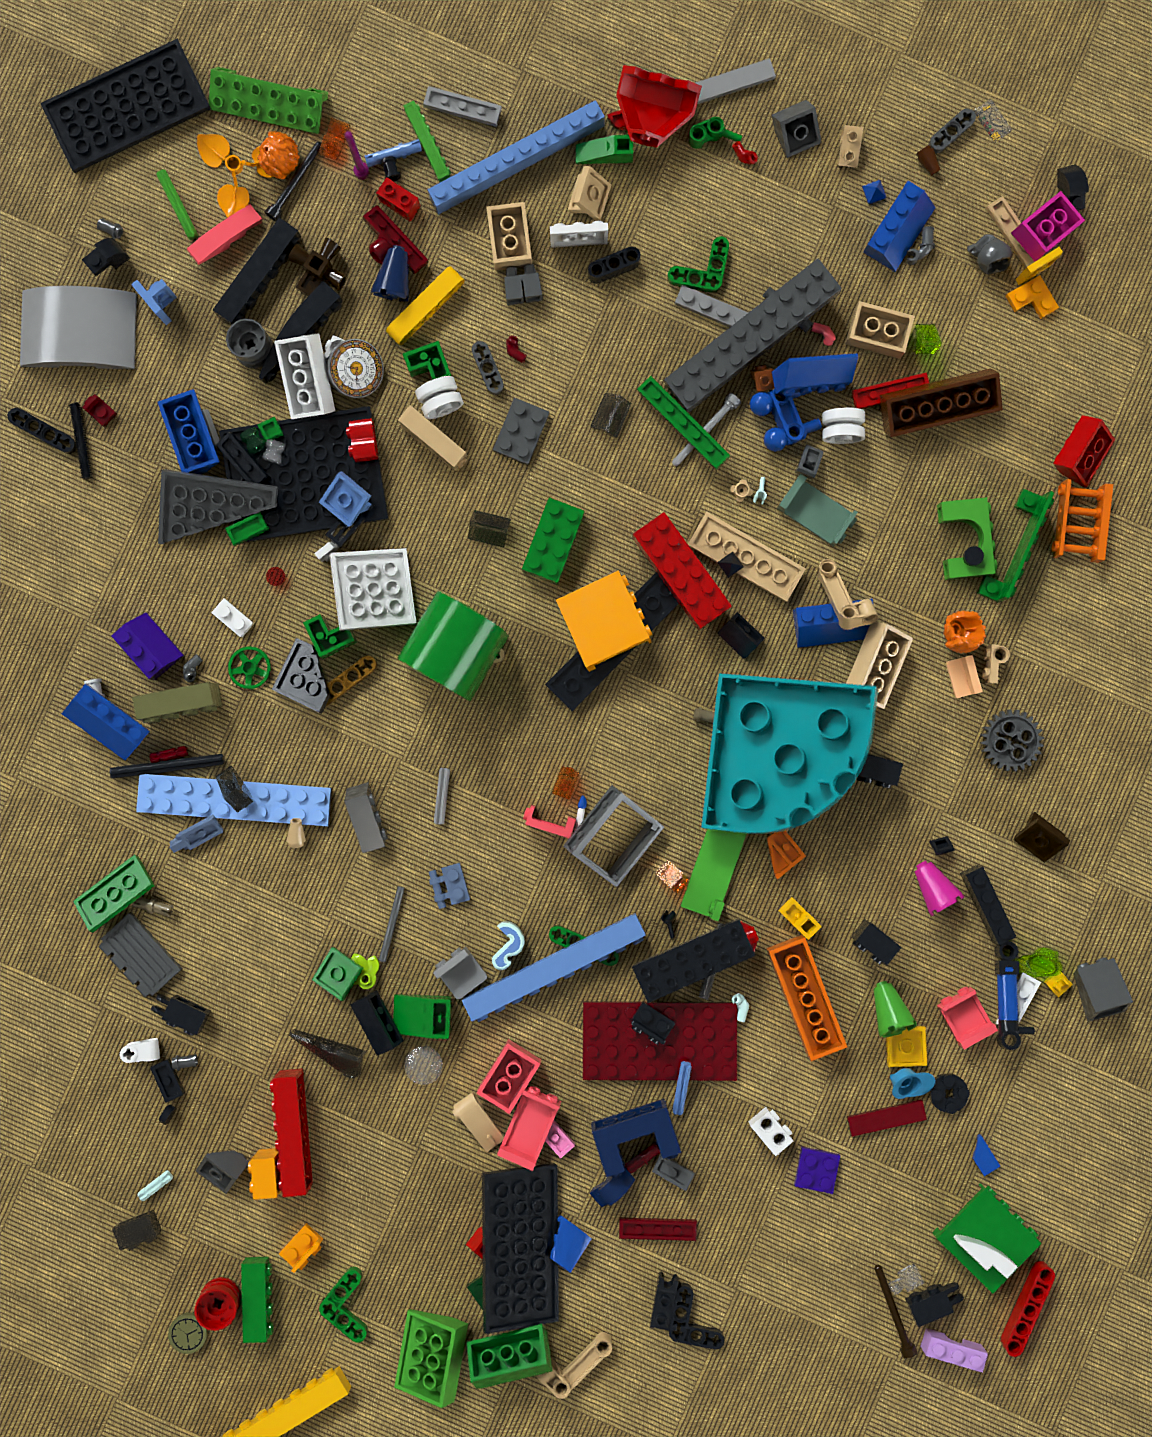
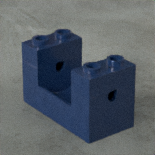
[591,1099,681,1178]

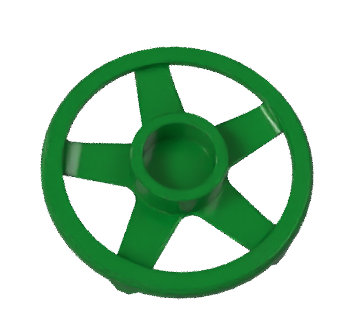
[228,646,271,689]

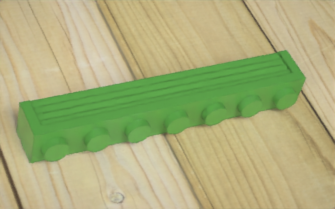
[403,100,451,183]

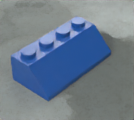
[863,181,936,272]
[772,353,858,396]
[157,389,220,475]
[793,598,873,648]
[61,683,150,760]

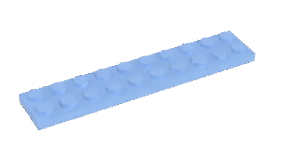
[136,774,332,826]

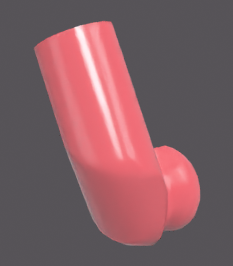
[811,322,836,346]

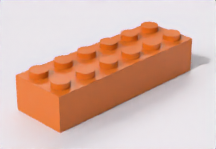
[766,935,847,1061]

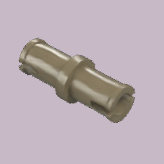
[132,897,174,917]

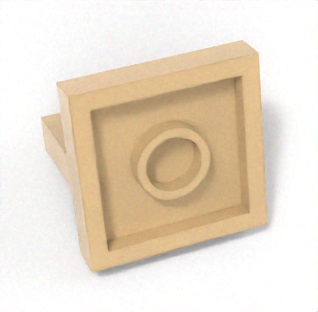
[568,166,611,221]

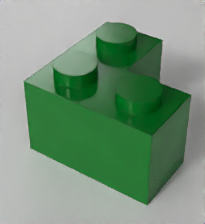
[403,341,451,380]
[303,614,358,659]

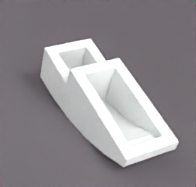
[954,1234,1018,1278]

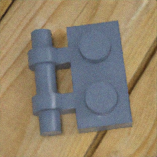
[429,863,470,909]

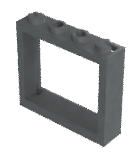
[563,785,664,887]

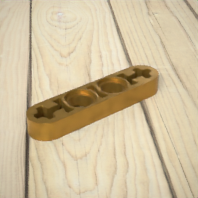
[325,656,377,707]

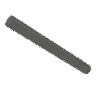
[379,886,405,962]

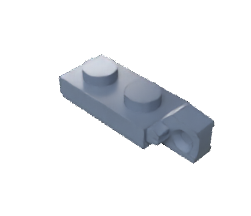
[169,815,224,853]

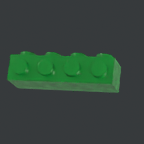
[241,1257,273,1343]

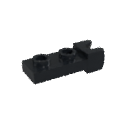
[650,1272,678,1330]

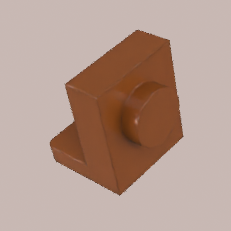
[750,364,775,392]

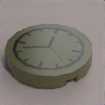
[168,1312,208,1354]

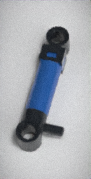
[994,941,1035,1050]

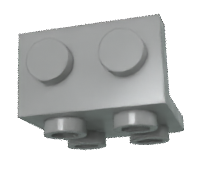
[433,947,487,999]

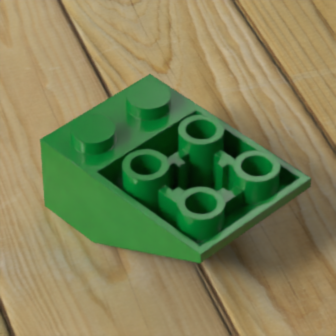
[393,994,452,1039]

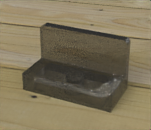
[590,393,632,438]
[468,510,511,547]

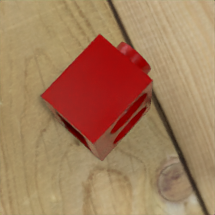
[376,177,421,222]

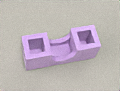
[921,1328,988,1373]

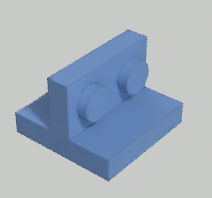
[131,279,177,325]
[319,471,371,527]

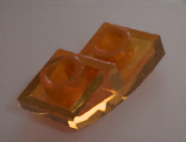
[318,118,351,161]

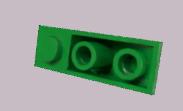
[575,135,633,164]

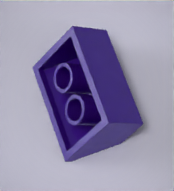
[111,613,184,681]

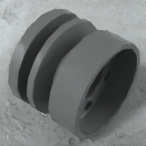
[226,318,273,369]

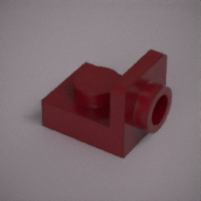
[82,394,117,427]

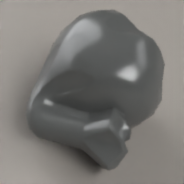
[967,234,1013,275]

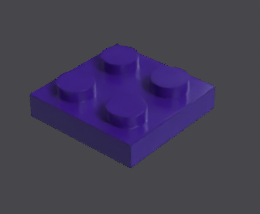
[794,1146,840,1194]

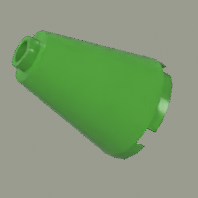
[873,981,917,1038]

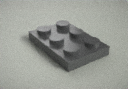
[493,397,550,465]

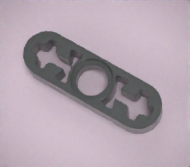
[928,108,976,154]
[472,341,504,395]

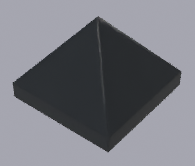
[717,551,744,578]
[929,836,955,856]

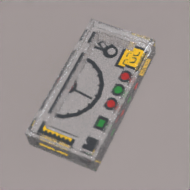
[974,99,1012,143]

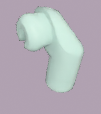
[732,993,749,1022]

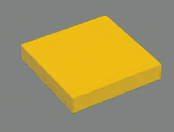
[1015,247,1063,285]
[886,1026,927,1067]

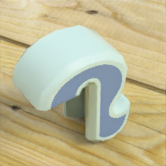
[492,921,525,970]

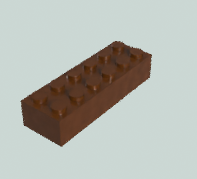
[880,368,1003,437]

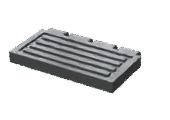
[98,912,183,997]

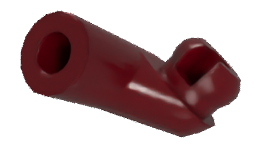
[506,335,527,364]

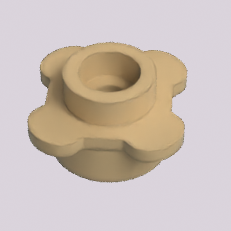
[730,479,753,502]

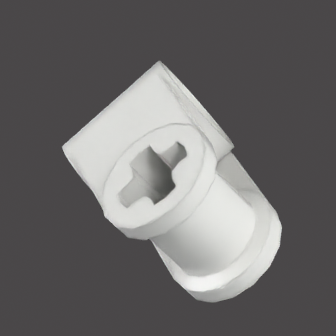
[120,1038,160,1063]

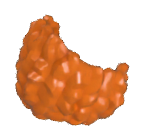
[257,131,299,179]
[943,610,986,654]

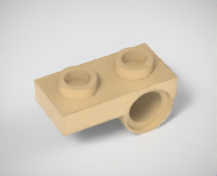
[838,125,864,168]
[982,644,1010,684]

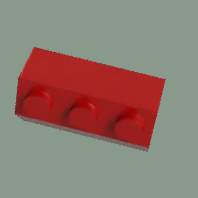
[1053,415,1115,488]

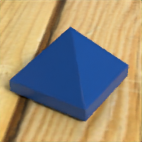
[862,180,887,205]

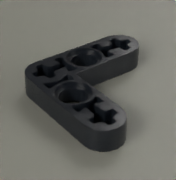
[669,1283,724,1349]

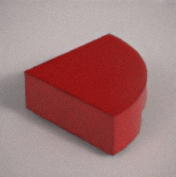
[607,110,627,130]

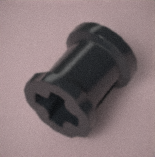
[380,156,401,182]

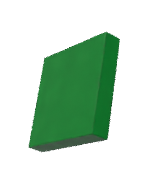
[312,947,364,1001]

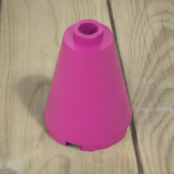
[914,860,965,916]

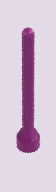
[345,131,369,180]

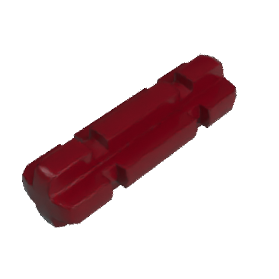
[149,746,188,763]

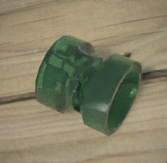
[240,427,266,454]

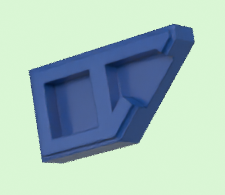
[972,1134,1000,1177]

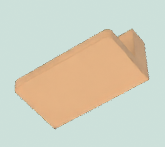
[946,655,983,698]

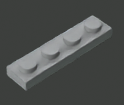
[423,86,502,127]
[675,285,748,327]

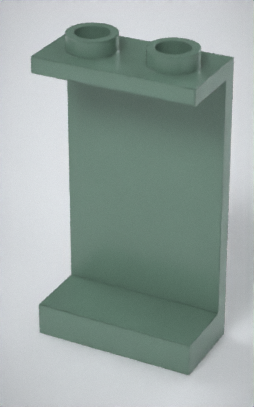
[777,474,858,547]

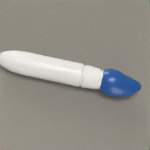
[574,795,587,832]

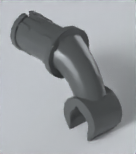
[906,226,935,265]

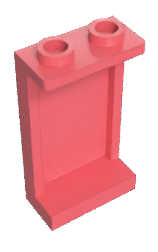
[497,1086,561,1171]

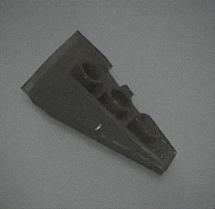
[289,1029,367,1078]

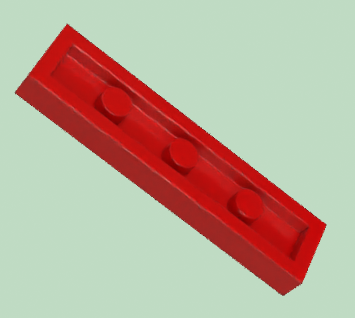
[851,372,929,409]

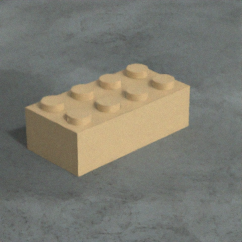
[846,622,913,709]

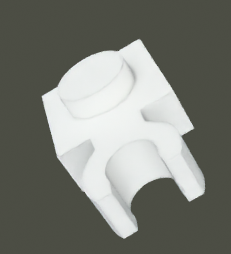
[314,536,343,562]

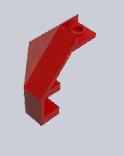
[616,65,702,148]

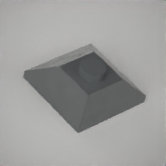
[196,1150,249,1194]

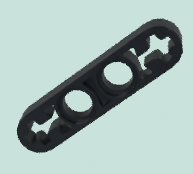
[7,408,77,454]

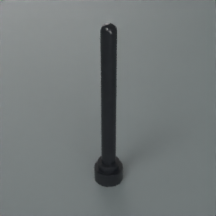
[264,142,322,222]

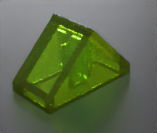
[915,324,942,354]

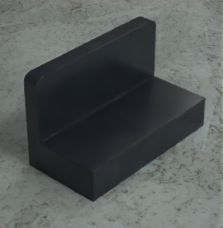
[717,612,765,659]

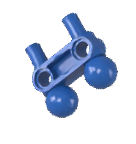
[750,388,822,452]

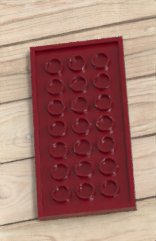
[583,1001,737,1081]

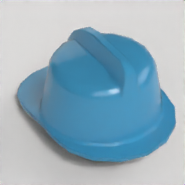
[890,1068,935,1099]

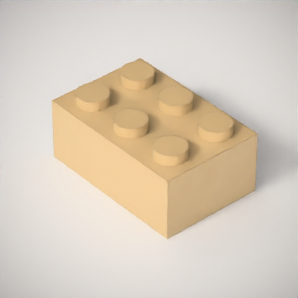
[487,202,532,271]
[845,301,915,359]

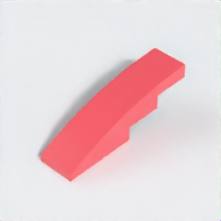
[187,204,262,265]

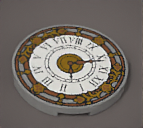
[327,339,384,398]

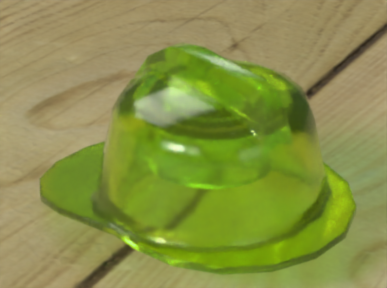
[1016,947,1063,977]

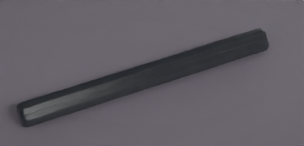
[109,754,225,779]

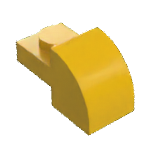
[778,897,822,940]

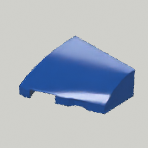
[550,1215,592,1273]

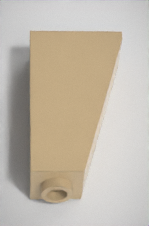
[398,405,467,471]

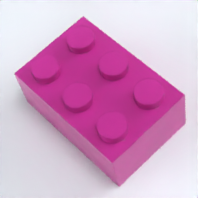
[1011,191,1085,262]

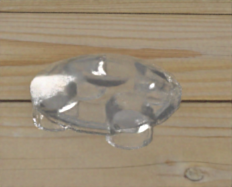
[404,1045,443,1085]

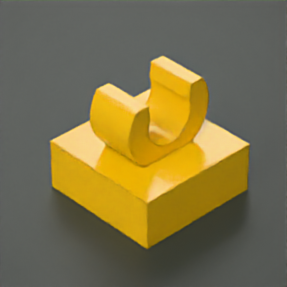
[1044,969,1073,998]

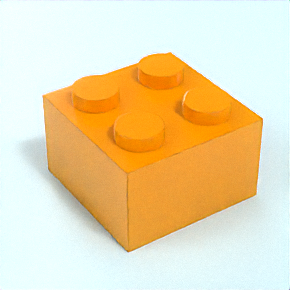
[248,1148,281,1200]

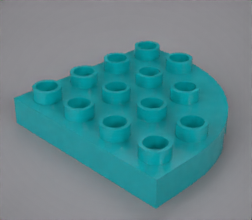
[701,673,878,834]

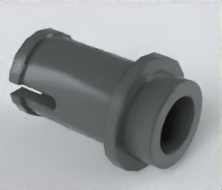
[97,218,123,239]
[172,1054,198,1071]

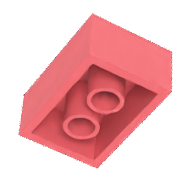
[477,1039,541,1114]

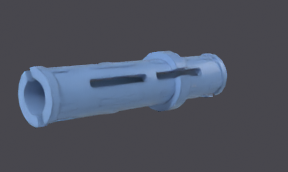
[364,139,422,168]

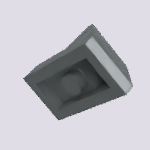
[795,444,824,480]

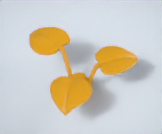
[197,134,273,218]

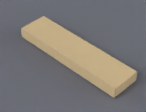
[985,196,1043,268]

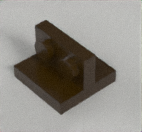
[1014,812,1070,863]

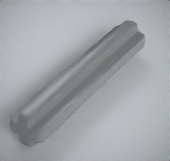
[434,768,450,825]

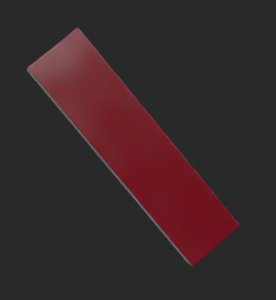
[846,1099,927,1137]
[619,1217,697,1241]

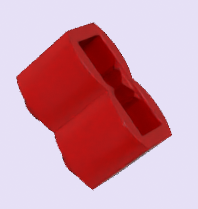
[346,418,379,462]

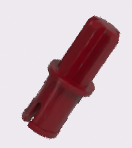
[625,1142,661,1173]

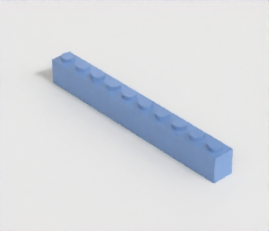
[427,100,605,215]
[462,913,646,1022]

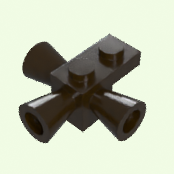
[289,237,348,296]

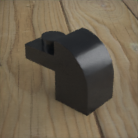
[1057,164,1089,210]
[82,238,130,276]

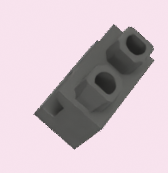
[504,264,543,306]

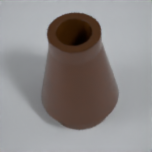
[916,145,941,176]

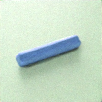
[673,1061,691,1115]

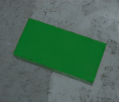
[225,512,269,546]

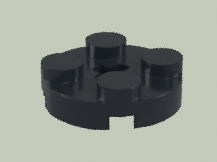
[929,1073,970,1114]

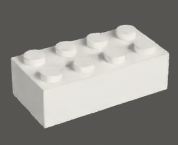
[274,333,335,419]

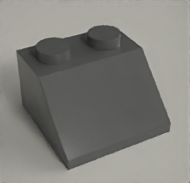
[772,100,822,158]

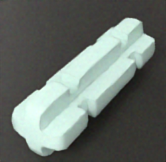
[137,1170,173,1201]

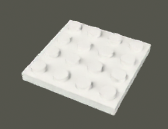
[330,548,416,631]

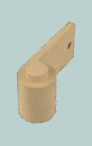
[452,1092,504,1152]

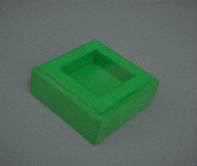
[257,416,284,443]

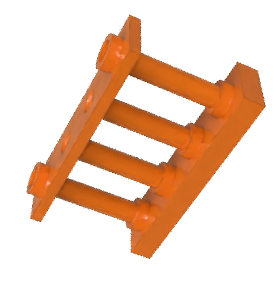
[1051,479,1113,563]

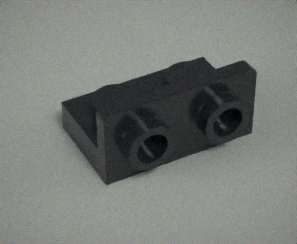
[630,1001,675,1045]

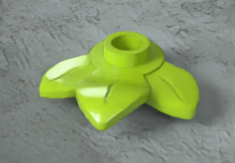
[351,954,379,989]

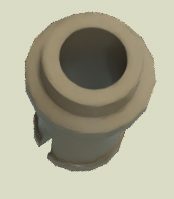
[693,707,715,723]

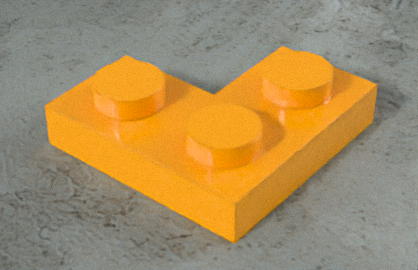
[1005,275,1059,319]

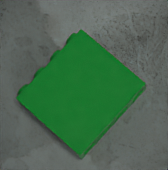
[932,1183,1042,1294]

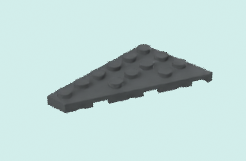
[158,469,278,544]

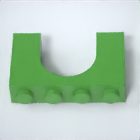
[937,497,997,580]

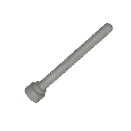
[672,393,741,466]

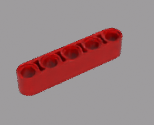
[1000,1261,1055,1357]

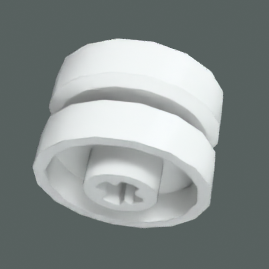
[415,376,464,419]
[822,408,865,444]

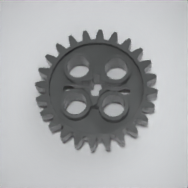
[980,709,1044,771]

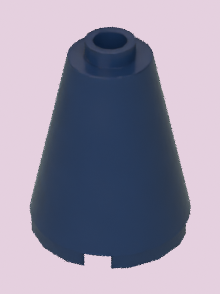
[371,245,409,302]

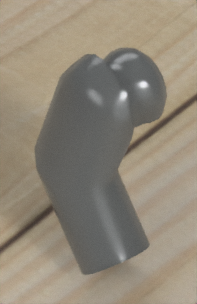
[183,654,203,683]

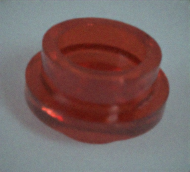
[266,567,286,586]

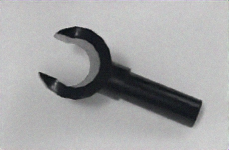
[661,910,676,938]

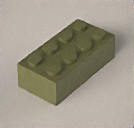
[132,682,222,724]

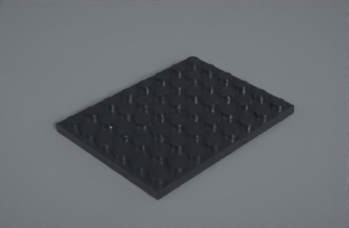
[219,406,389,544]

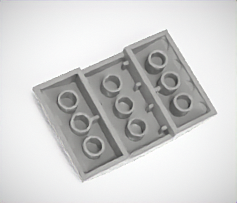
[20,286,137,369]

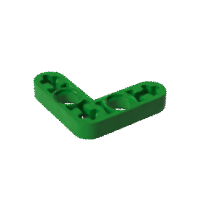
[667,236,729,293]
[319,1267,368,1343]

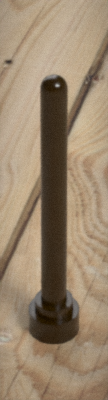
[874,1265,918,1358]

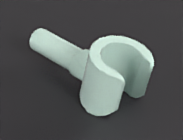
[753,477,767,505]

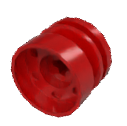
[194,1277,241,1331]

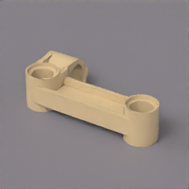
[818,559,879,630]
[536,1332,612,1399]

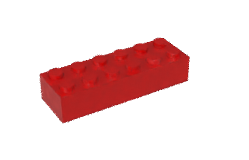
[632,512,732,631]
[270,1068,313,1197]

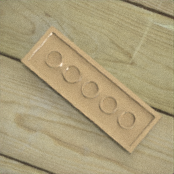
[688,512,806,602]

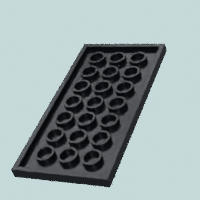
[40,39,211,173]
[482,1163,559,1334]

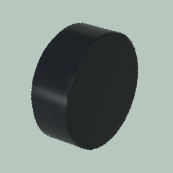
[963,546,984,566]
[159,1104,177,1125]

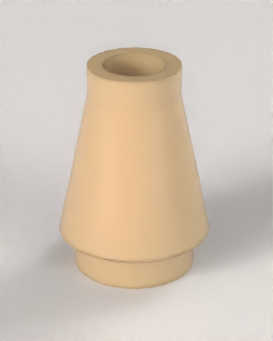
[286,818,306,848]

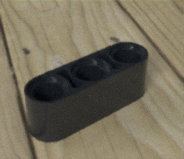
[588,247,641,284]

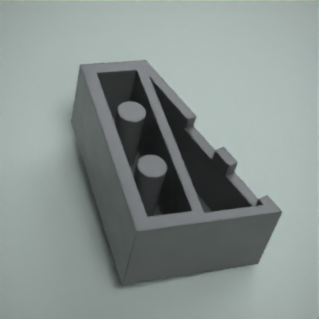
[344,782,388,853]

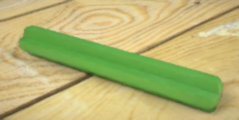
[156,169,198,240]

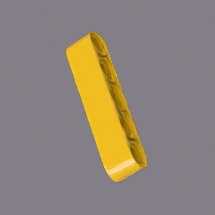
[386,266,465,346]

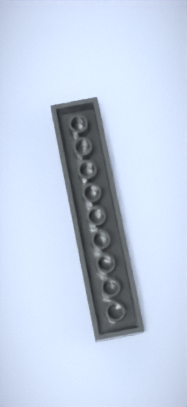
[664,258,842,413]

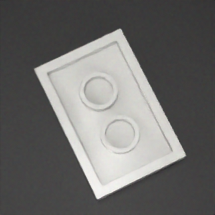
[550,221,608,248]

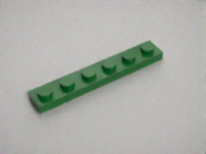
[637,376,730,470]

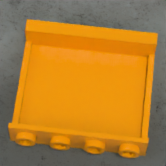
[556,571,653,672]

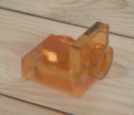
[552,766,579,800]
[655,860,689,893]

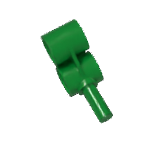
[688,117,743,149]

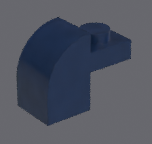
[589,1168,636,1207]

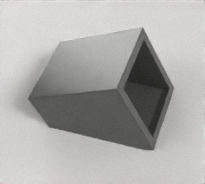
[1073,957,1133,1022]

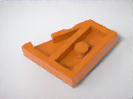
[766,830,806,879]

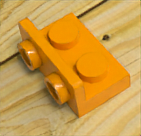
[279,1223,323,1273]

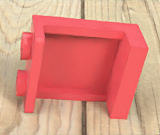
[523,805,576,838]
[937,987,998,1050]

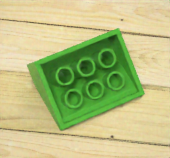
[394,1309,468,1408]

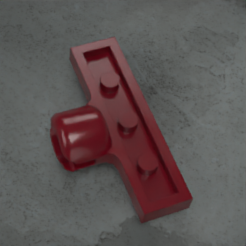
[363,205,428,274]

